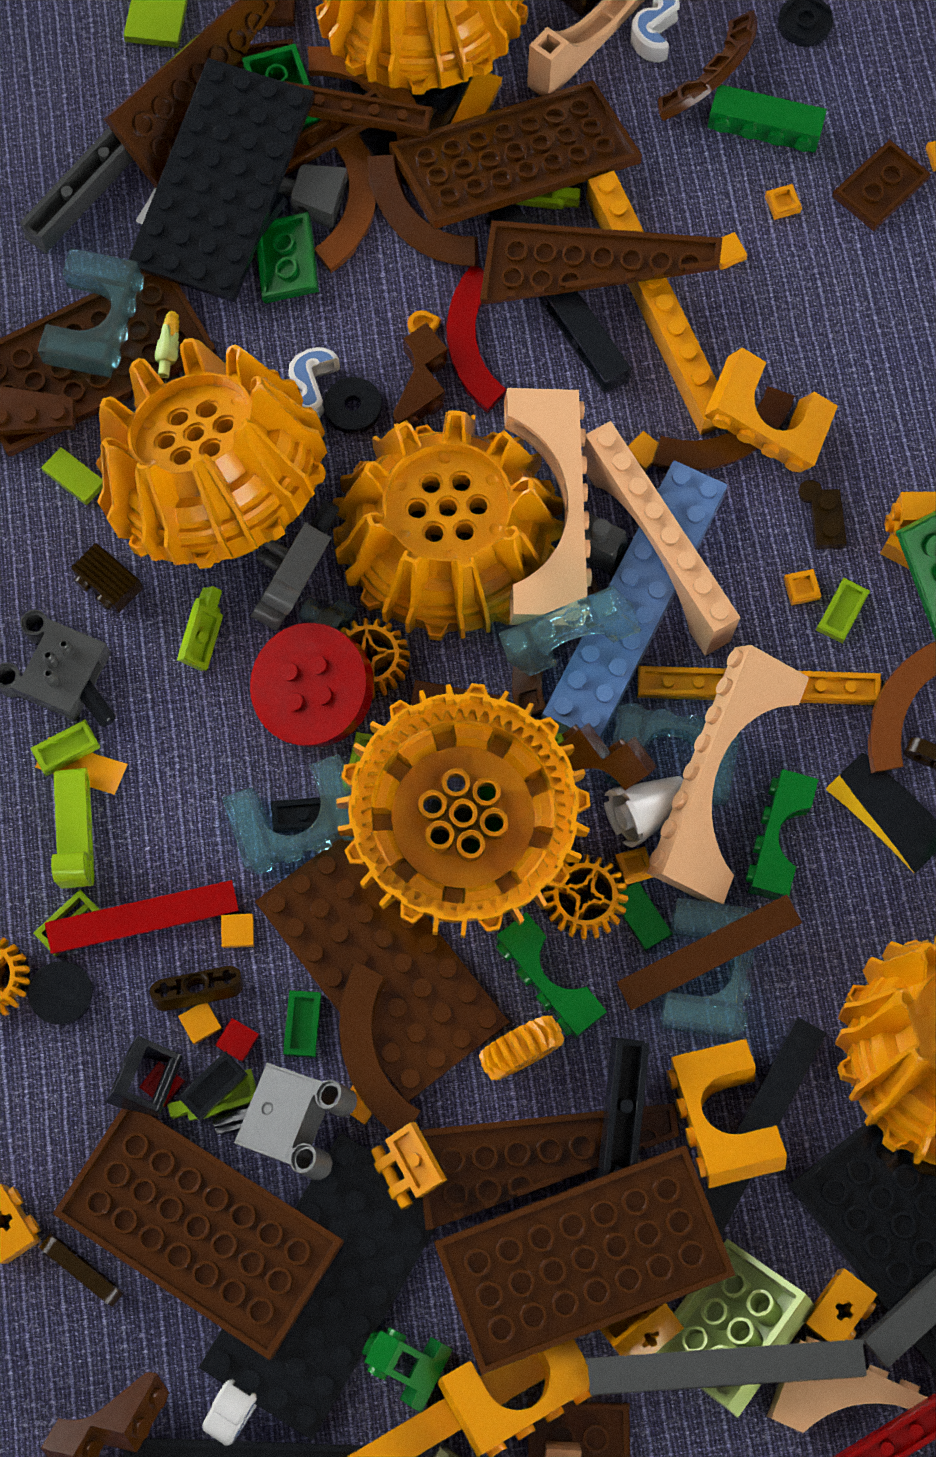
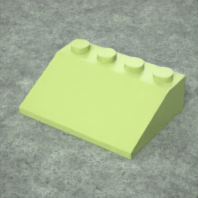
[656,1239,816,1417]

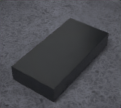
[177,1051,248,1122]

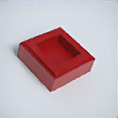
[215,1018,260,1063]
[139,1062,186,1108]

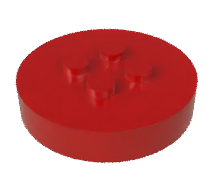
[250,623,374,747]

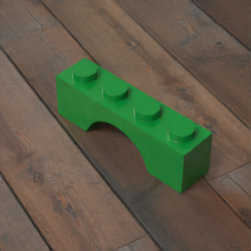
[745,769,819,900]
[496,912,607,1040]

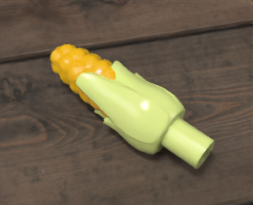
[154,311,179,378]

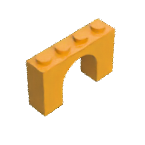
[704,347,838,473]
[667,1039,787,1188]
[437,1339,591,1457]

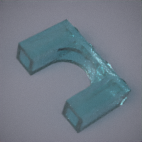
[38,248,144,378]
[498,586,641,676]
[604,703,741,806]
[222,754,354,874]
[660,898,754,1039]

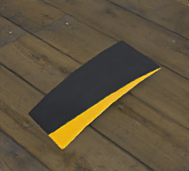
[826,753,936,873]

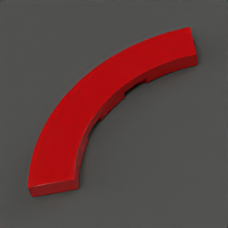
[447,266,506,414]

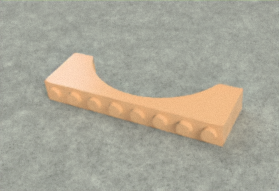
[527,0,645,96]
[504,388,593,626]
[582,421,740,656]
[647,645,809,905]
[767,1336,934,1433]

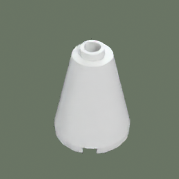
[604,776,683,848]

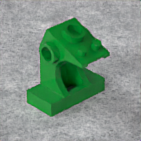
[362,1327,453,1413]

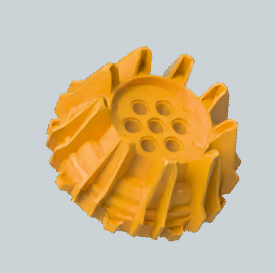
[315,0,528,95]
[96,338,327,569]
[332,410,564,641]
[336,683,590,938]
[835,936,936,1165]

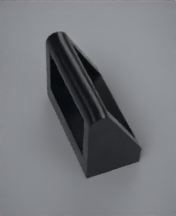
[106,1035,183,1116]

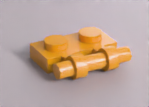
[370,1122,447,1210]

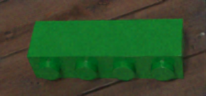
[707,84,827,153]

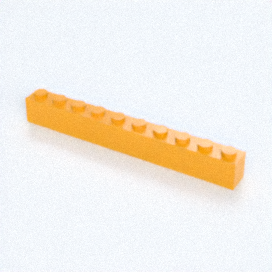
[586,170,718,435]

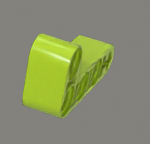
[51,768,94,889]

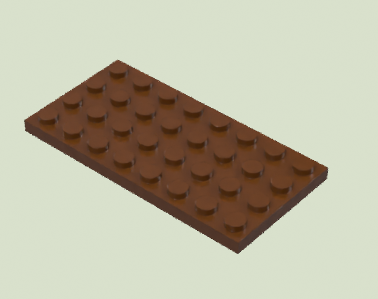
[389,80,642,229]
[0,271,217,457]
[255,836,509,1102]
[52,1109,345,1360]
[434,1145,736,1375]

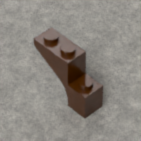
[393,323,448,428]
[558,723,657,791]
[41,1372,169,1457]

